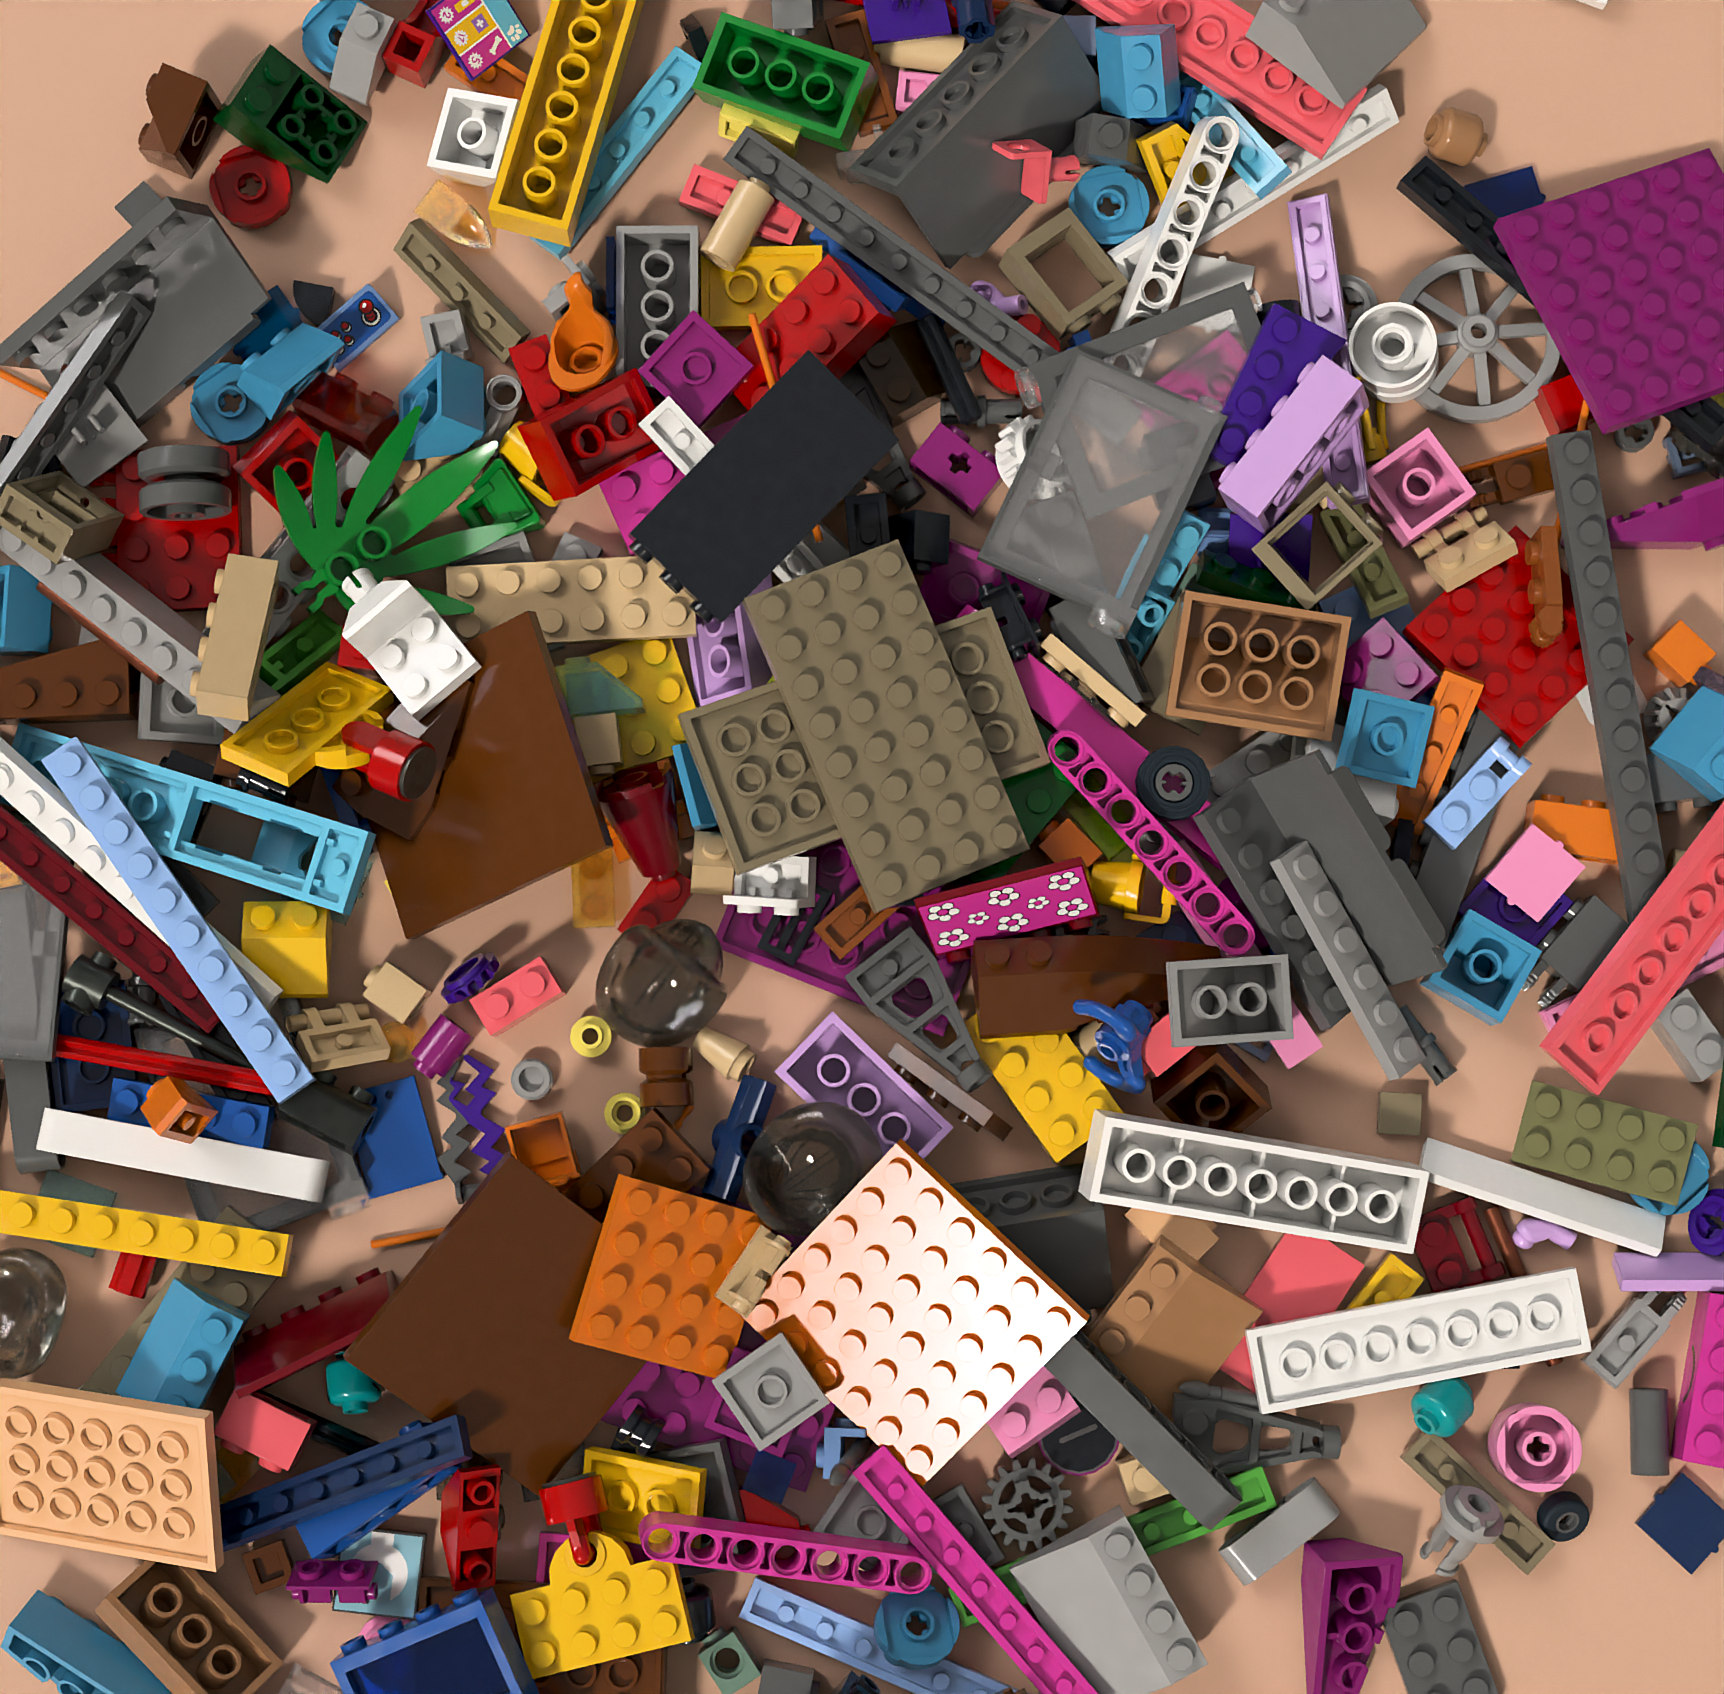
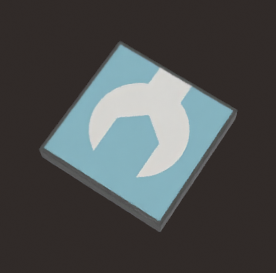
[332,1528,427,1620]

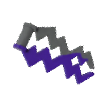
[436,1055,505,1204]

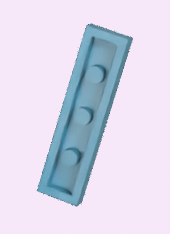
[1179,72,1292,200]

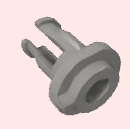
[1420,1485,1504,1577]

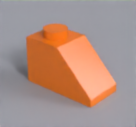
[140,1075,218,1144]

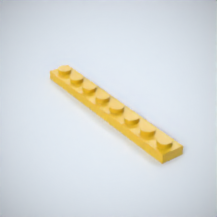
[0,1190,294,1277]

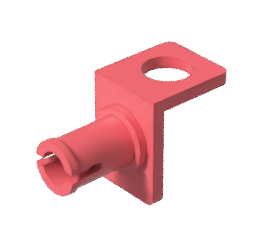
[992,139,1080,204]

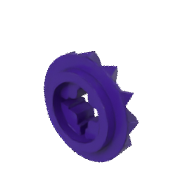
[441,953,500,1004]
[1688,1189,1724,1256]

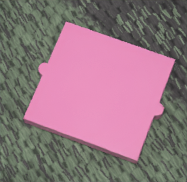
[1484,823,1585,922]

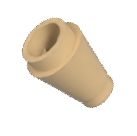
[692,1027,757,1082]

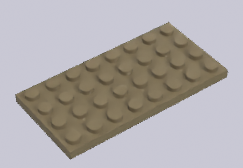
[742,539,1030,914]
[678,607,1051,876]

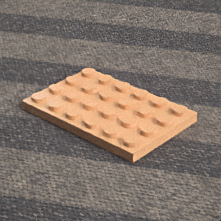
[0,1377,224,1572]

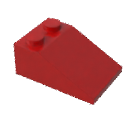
[517,368,660,501]
[232,410,378,519]

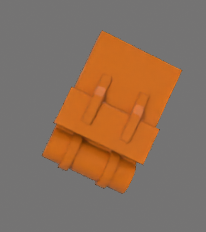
[505,1111,582,1194]

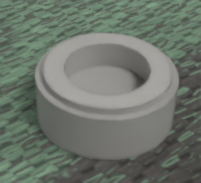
[511,1059,554,1100]

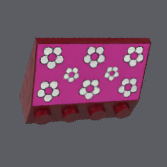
[914,856,1101,964]

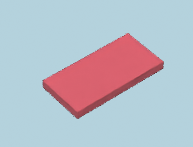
[1219,1233,1365,1393]

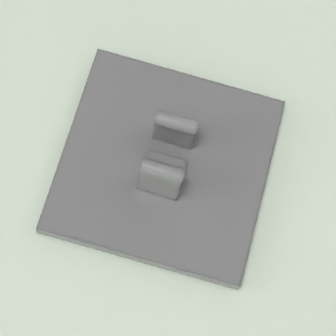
[55,383,149,488]

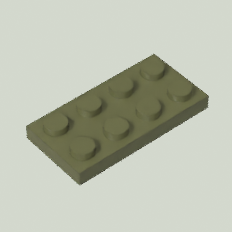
[1511,1080,1698,1207]

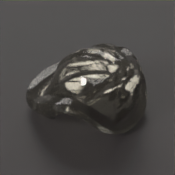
[595,919,728,1048]
[743,1102,883,1236]
[0,1248,67,1379]

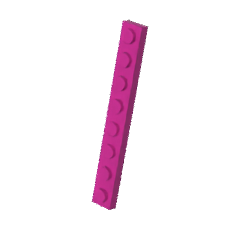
[852,1444,1099,1694]

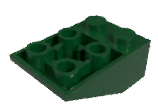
[212,44,368,184]

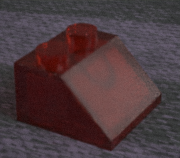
[292,372,399,458]

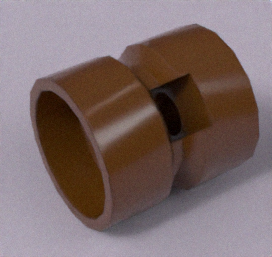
[639,1047,694,1107]

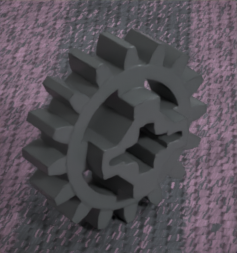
[981,1457,1073,1551]

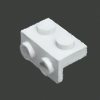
[723,856,817,916]

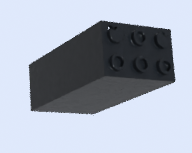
[628,350,899,624]

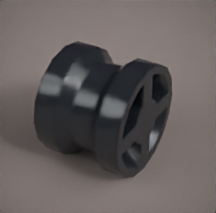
[615,1404,666,1458]

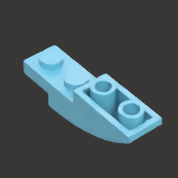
[1115,510,1211,664]

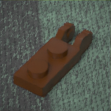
[1463,449,1555,509]

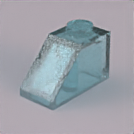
[556,656,646,720]

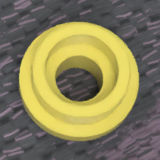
[570,1016,612,1057]
[604,1093,646,1134]

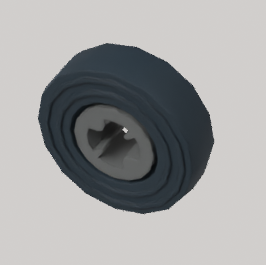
[1135,746,1211,821]

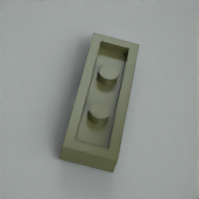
[1319,504,1409,619]

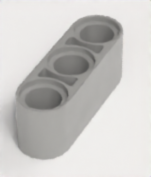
[1218,1477,1340,1586]

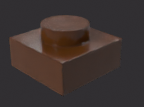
[242,1538,294,1595]

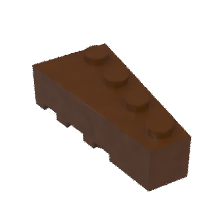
[0,639,138,725]

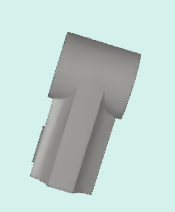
[469,374,527,459]

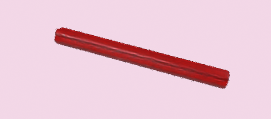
[56,1034,272,1095]

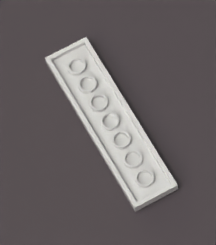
[1245,1267,1592,1414]

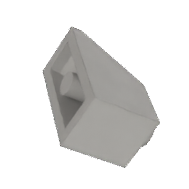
[329,2,397,106]

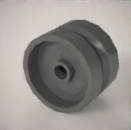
[137,445,232,521]

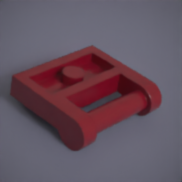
[1414,1195,1506,1293]

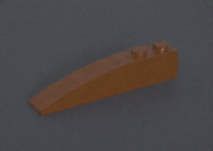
[971,935,1221,1039]

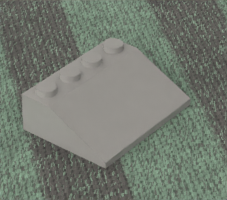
[1245,0,1427,109]
[1009,1505,1208,1694]

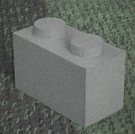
[1650,988,1724,1082]

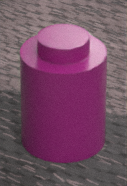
[411,1013,474,1079]

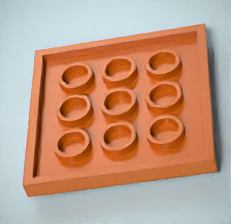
[569,1174,775,1378]

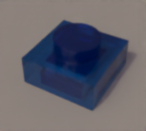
[742,1449,797,1504]

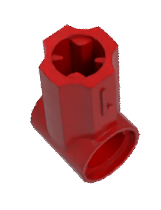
[108,1252,159,1299]

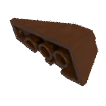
[331,678,475,841]

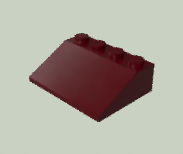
[234,1267,399,1399]

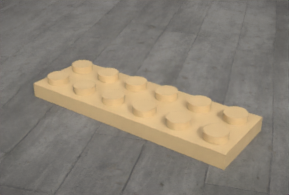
[446,556,697,645]

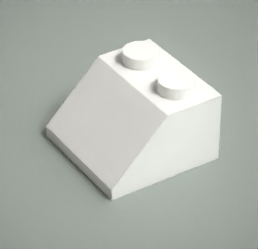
[427,88,520,187]

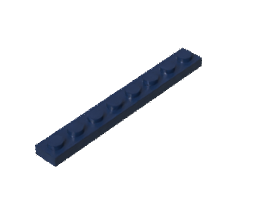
[220,1414,473,1552]

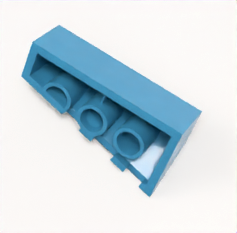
[0,1590,172,1694]

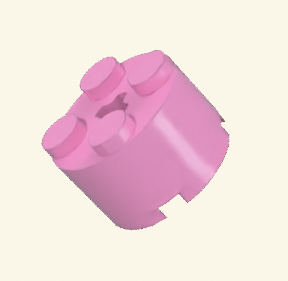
[1487,1402,1582,1492]

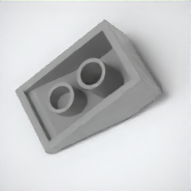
[1166,954,1294,1048]

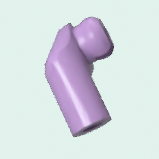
[970,280,1028,317]
[1512,1216,1578,1250]

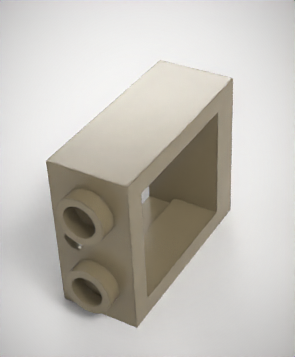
[998,207,1129,341]
[0,471,124,565]
[1251,480,1384,610]

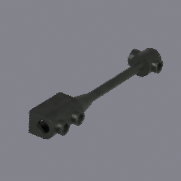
[61,951,378,1157]

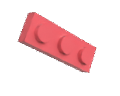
[679,164,804,246]

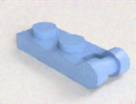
[1421,736,1532,850]

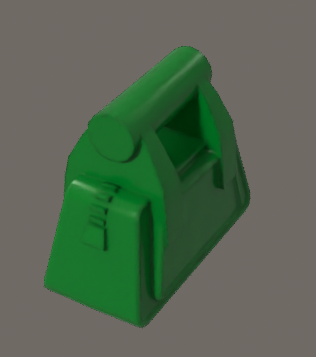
[456,458,546,537]

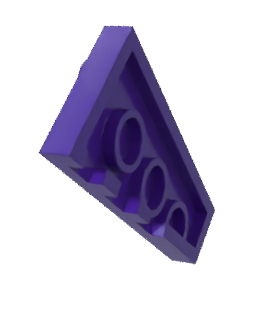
[1209,303,1347,466]

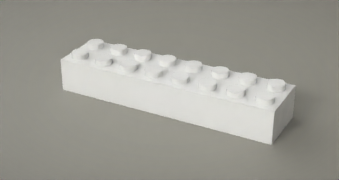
[1078,1109,1430,1254]

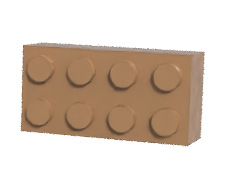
[94,1560,284,1694]

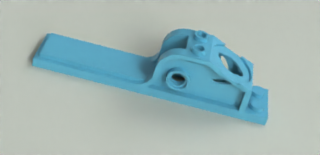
[0,722,376,915]

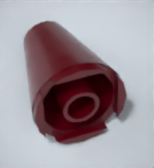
[594,762,681,882]

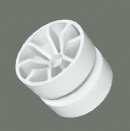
[1349,302,1439,403]

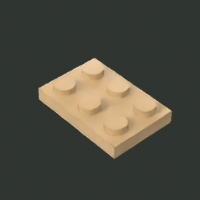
[1040,633,1148,729]

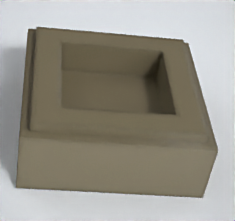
[1377,1092,1422,1136]

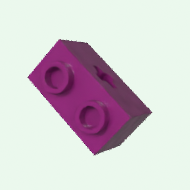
[909,422,1003,518]

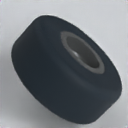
[1537,1491,1590,1542]

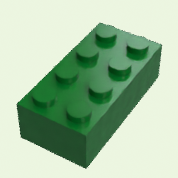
[692,12,879,153]

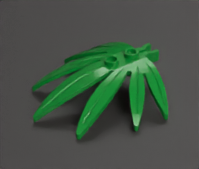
[273,405,518,616]

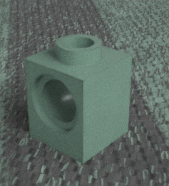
[698,1625,763,1694]

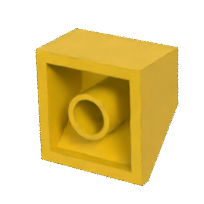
[241,901,333,998]

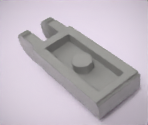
[1581,1291,1687,1389]

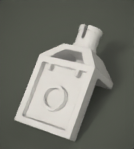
[342,568,482,721]

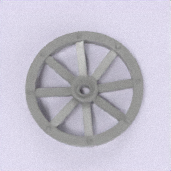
[1398,253,1560,424]

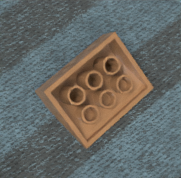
[1165,591,1352,742]
[1085,1234,1263,1421]

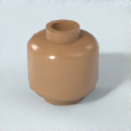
[1424,107,1488,166]

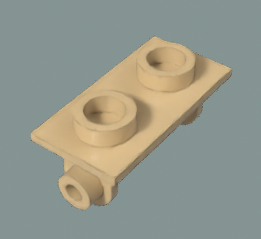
[714,1225,793,1319]

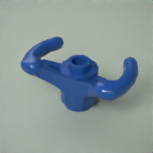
[1073,999,1153,1095]

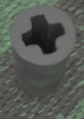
[1629,1388,1670,1476]

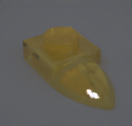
[413,179,492,248]

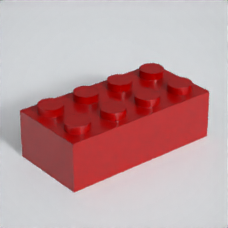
[733,254,897,411]

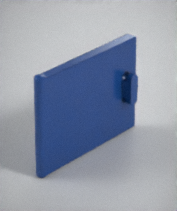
[357,1075,444,1199]

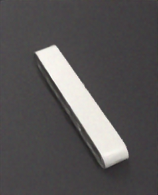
[1101,116,1240,377]
[36,1108,330,1203]

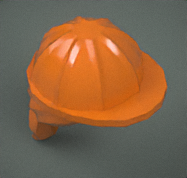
[548,272,619,392]

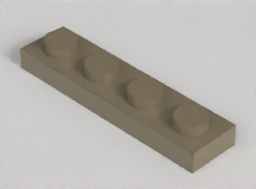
[393,218,531,364]
[1400,1431,1555,1575]

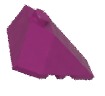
[1559,478,1724,552]
[1301,1538,1403,1694]

